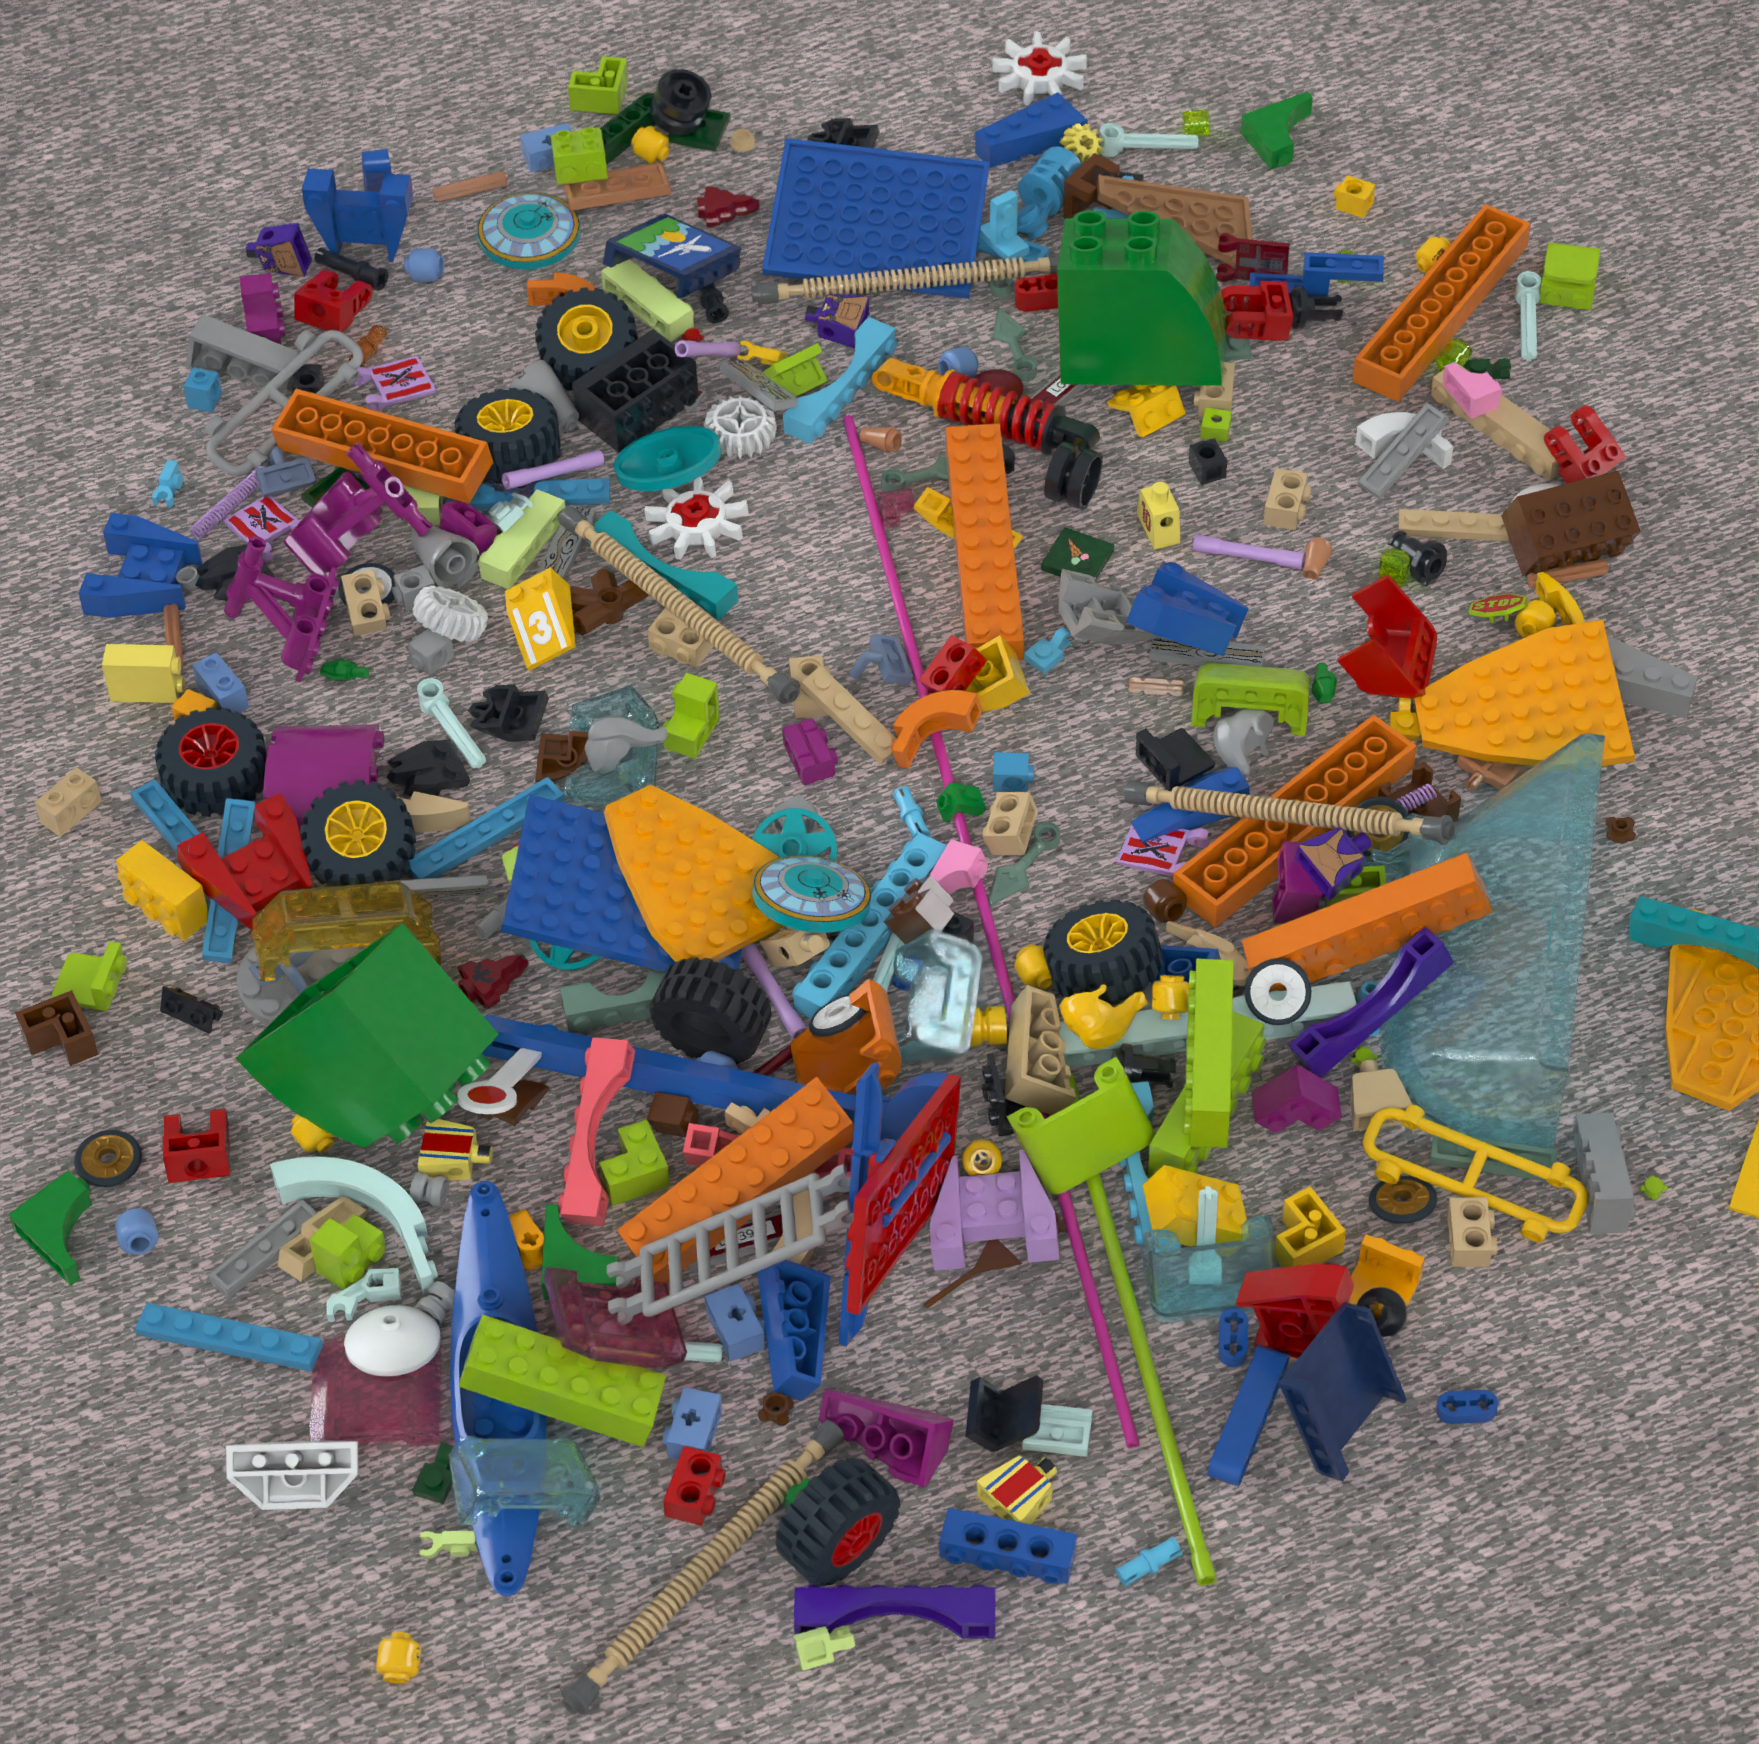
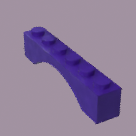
[1288,927,1454,1078]
[794,1585,996,1639]

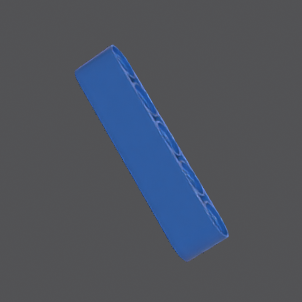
[361,148,392,192]
[1207,1345,1290,1487]

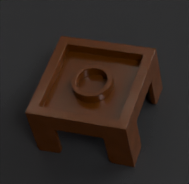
[1063,153,1120,219]
[1378,762,1461,845]

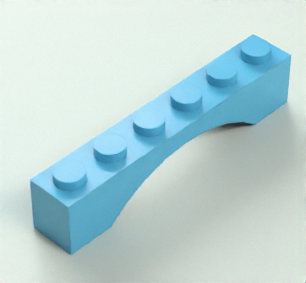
[783,317,897,444]
[1119,1081,1181,1255]

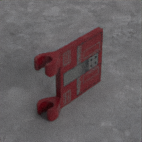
[1216,233,1290,282]

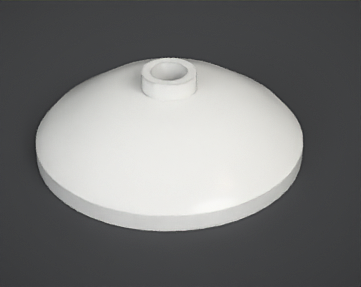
[344,1305,441,1376]

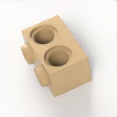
[1194,362,1235,418]
[1263,468,1312,530]
[341,569,391,636]
[647,608,713,668]
[789,655,830,719]
[35,767,102,837]
[983,792,1038,855]
[1447,1198,1497,1267]

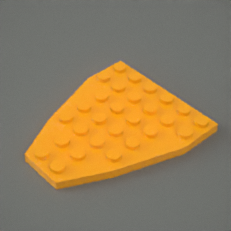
[1414,620,1635,771]
[604,784,784,962]
[1665,908,1759,1111]

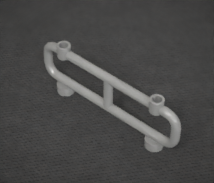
[204,329,364,476]

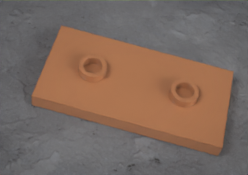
[562,163,671,211]

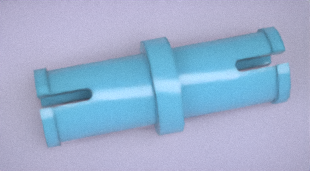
[893,786,930,839]
[1115,1536,1183,1587]

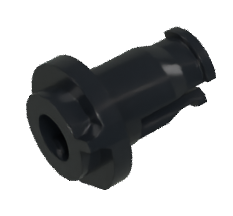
[1289,286,1343,329]
[1388,531,1447,586]
[1111,1043,1176,1088]
[1357,1287,1407,1337]

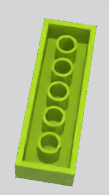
[1184,959,1234,1148]
[1148,1011,1266,1179]
[458,1314,666,1447]

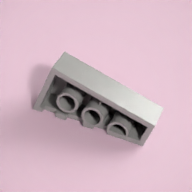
[186,314,301,390]
[1607,635,1697,719]
[1573,1113,1634,1234]

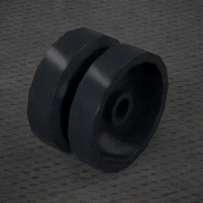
[650,69,712,135]
[1044,441,1103,510]

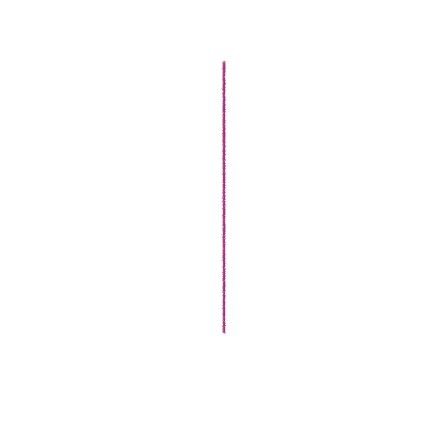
[843,415,1140,1448]

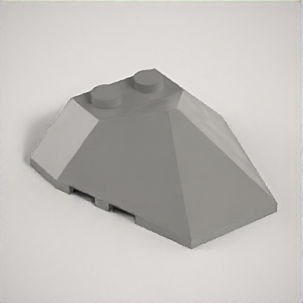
[1058,569,1163,646]

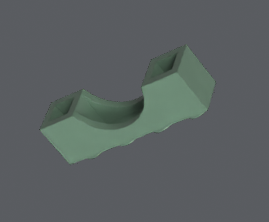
[560,970,665,1032]

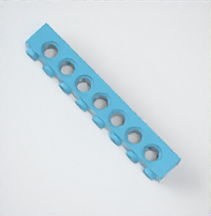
[792,832,947,1018]

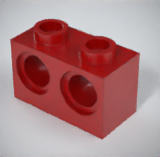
[918,635,987,694]
[663,1446,726,1526]

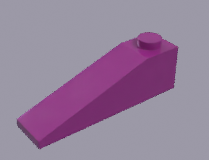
[819,1388,954,1487]

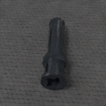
[314,247,388,291]
[699,282,729,324]

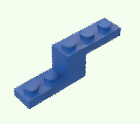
[1249,252,1384,296]

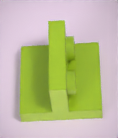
[762,343,828,397]

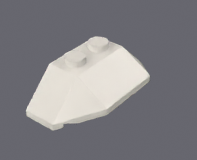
[226,1440,358,1510]

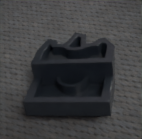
[807,118,880,148]
[195,545,275,601]
[467,684,549,742]
[386,739,470,797]

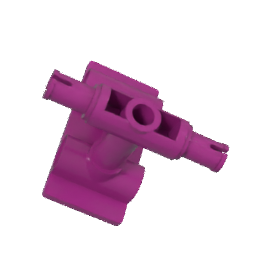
[283,442,433,576]
[224,536,339,682]

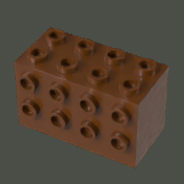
[1501,471,1641,576]

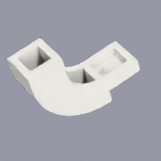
[1356,412,1453,469]

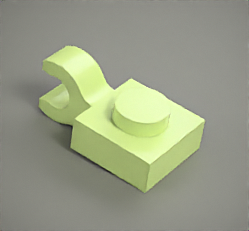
[420,1531,478,1559]
[793,1625,855,1671]

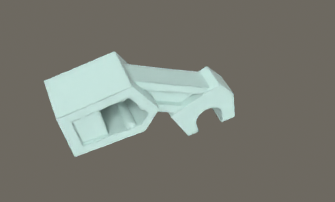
[327,1268,401,1322]

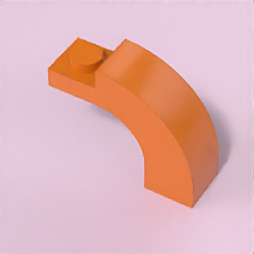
[527,273,595,305]
[892,690,983,769]

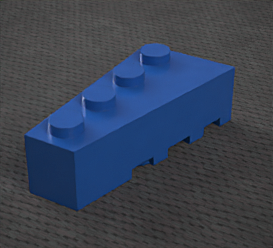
[975,92,1088,168]
[757,1260,831,1401]

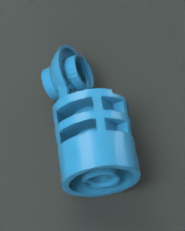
[1017,147,1082,239]

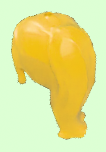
[1059,984,1148,1050]

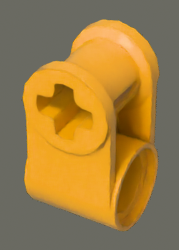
[509,1209,544,1269]

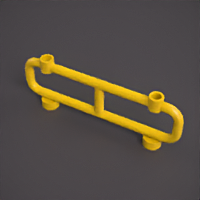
[1362,1104,1589,1243]

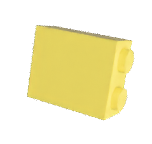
[102,644,185,703]

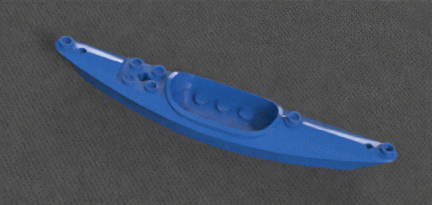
[450,1181,546,1597]

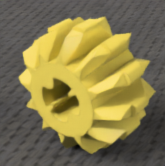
[1060,123,1104,164]

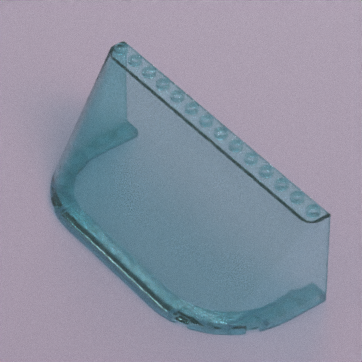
[1380,733,1605,1149]

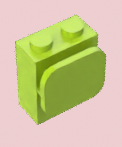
[1539,242,1601,310]

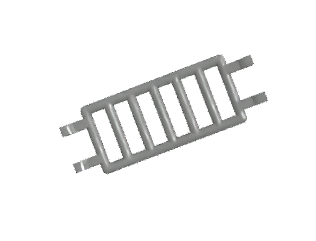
[607,1164,854,1326]

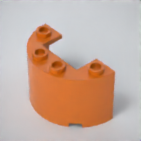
[790,979,902,1095]

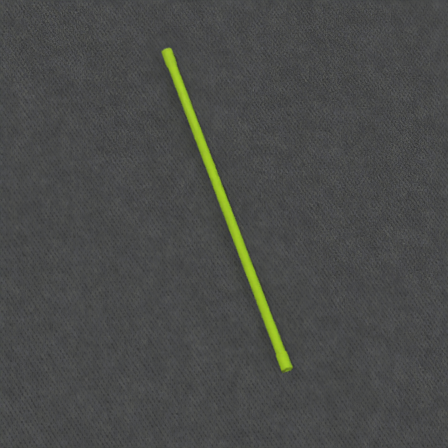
[1069,1073,1217,1586]

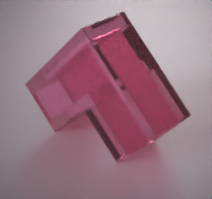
[878,489,914,528]

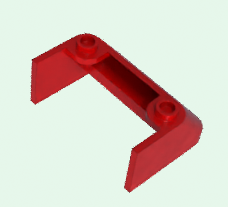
[1337,574,1437,699]

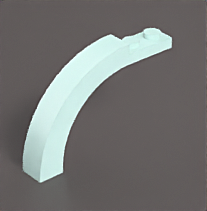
[270,1157,438,1295]

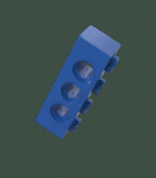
[939,1508,1077,1584]

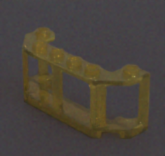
[252,881,441,982]

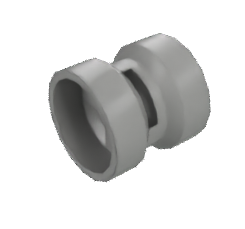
[410,1171,449,1208]
[415,1281,455,1326]

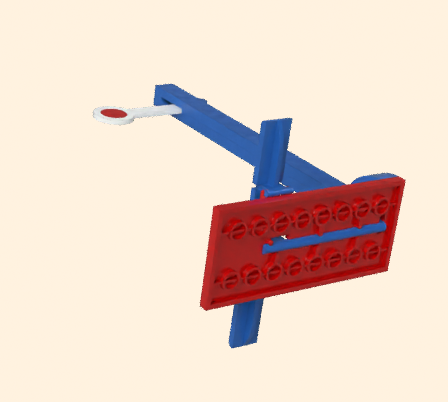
[457,1014,961,1347]

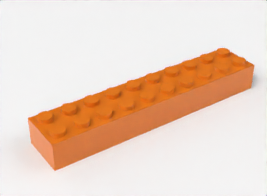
[1352,204,1531,402]
[945,424,1024,660]
[1173,714,1417,928]

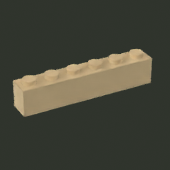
[1431,362,1561,481]

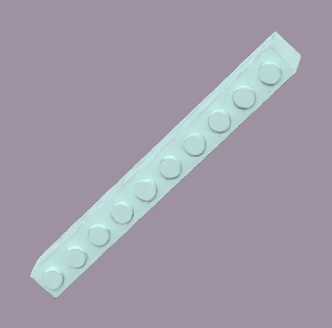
[1058,981,1356,1068]

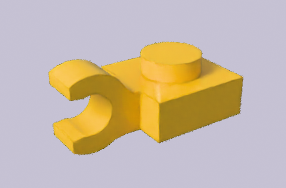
[737,341,788,366]
[1389,698,1420,741]

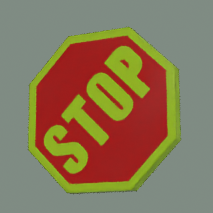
[1468,593,1527,623]

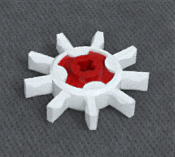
[992,32,1087,106]
[644,476,749,560]

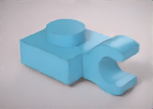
[152,460,183,508]
[1024,627,1071,674]

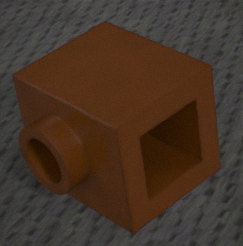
[647,1092,699,1137]

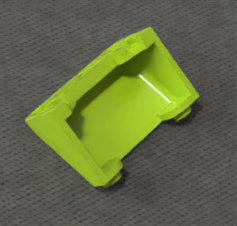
[1191,662,1310,736]
[1007,1057,1155,1194]

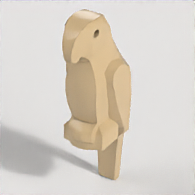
[1166,921,1251,986]

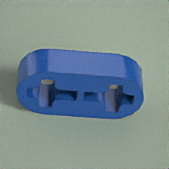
[1218,1308,1248,1367]
[1436,1390,1498,1424]

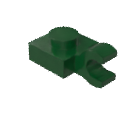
[1463,358,1511,379]
[412,1443,456,1505]

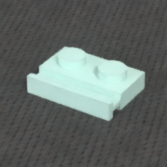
[487,492,533,532]
[1023,1404,1093,1457]

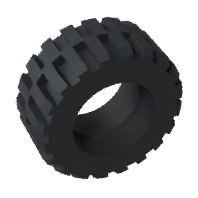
[649,957,772,1064]

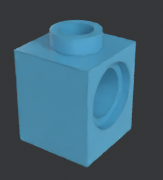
[183,367,222,412]
[993,752,1034,792]

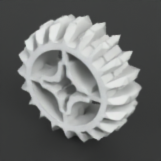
[704,394,777,459]
[412,586,488,642]

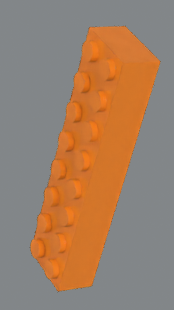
[271,389,493,504]
[1242,852,1494,992]
[617,1077,854,1287]

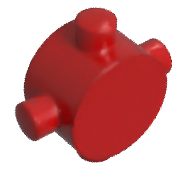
[681,328,704,342]

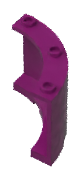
[263,724,384,840]

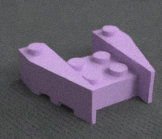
[930,1150,1060,1271]

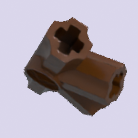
[570,569,649,636]

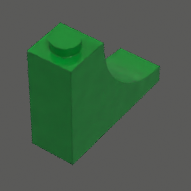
[1240,91,1313,170]
[8,1171,92,1286]
[541,1204,625,1300]

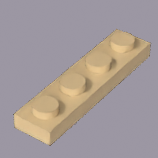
[1398,509,1509,541]
[800,666,896,764]

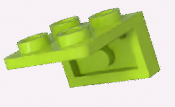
[551,127,608,185]
[51,941,127,1011]

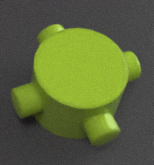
[1351,1047,1378,1067]
[1640,1175,1667,1201]

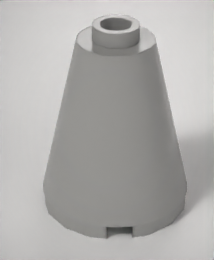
[508,360,579,433]
[410,526,479,589]

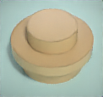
[730,129,755,152]

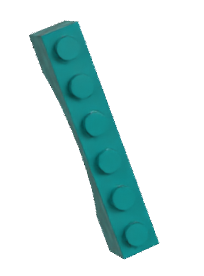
[590,510,738,621]
[1629,896,1759,969]

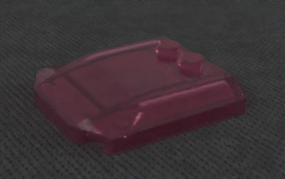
[543,1267,687,1369]
[309,1333,442,1446]

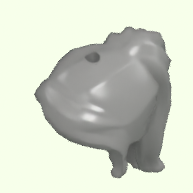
[1213,708,1274,782]
[585,716,669,775]

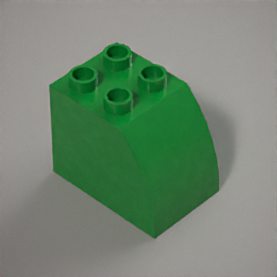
[1057,210,1226,386]
[236,923,499,1147]

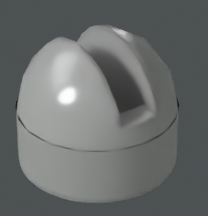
[176,567,200,591]

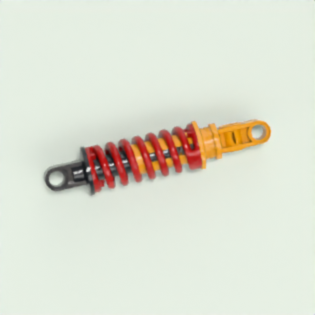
[872,358,1100,455]

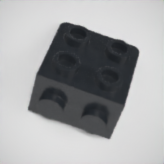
[965,1376,1043,1452]

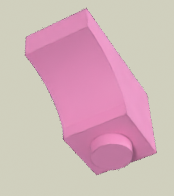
[1443,362,1502,419]
[930,839,988,895]

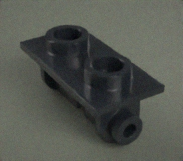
[160,986,223,1034]

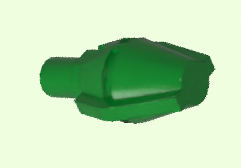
[320,659,369,681]
[1312,662,1337,704]

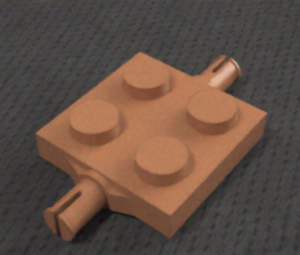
[1456,755,1529,793]

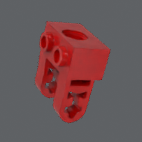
[294,269,373,333]
[1221,281,1293,341]
[1544,405,1626,484]
[163,1108,231,1183]

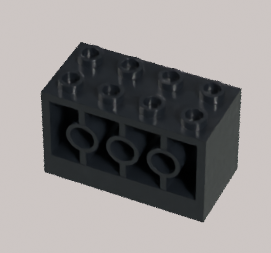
[572,329,699,453]

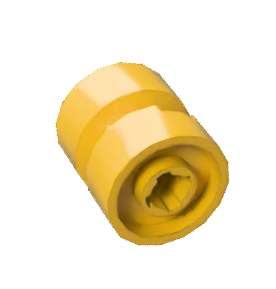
[961,1005,1007,1047]

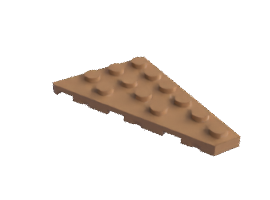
[1096,175,1253,267]

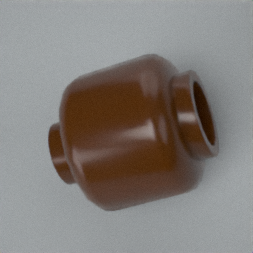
[1143,879,1187,923]

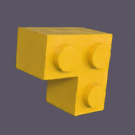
[1274,1186,1346,1268]

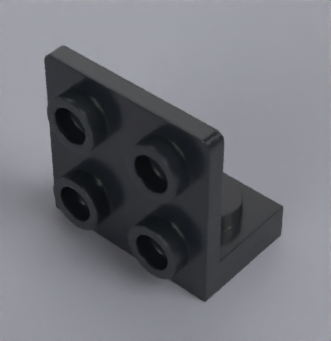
[1136,728,1215,791]
[982,1053,1027,1136]

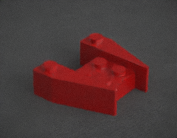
[177,793,312,931]
[1235,1263,1354,1359]

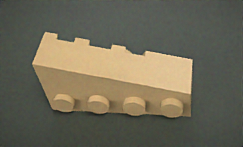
[1004,985,1076,1115]

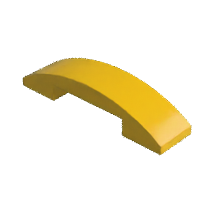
[914,487,1023,550]
[1535,572,1585,625]
[1729,1120,1759,1219]

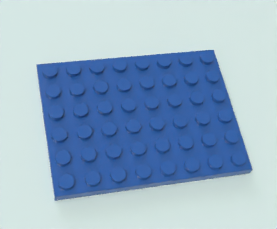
[762,138,990,299]
[501,795,742,972]

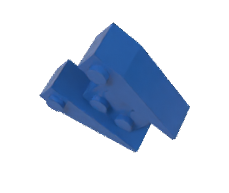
[302,168,413,262]
[78,513,203,618]
[1126,562,1249,656]

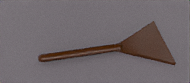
[924,1239,1022,1308]

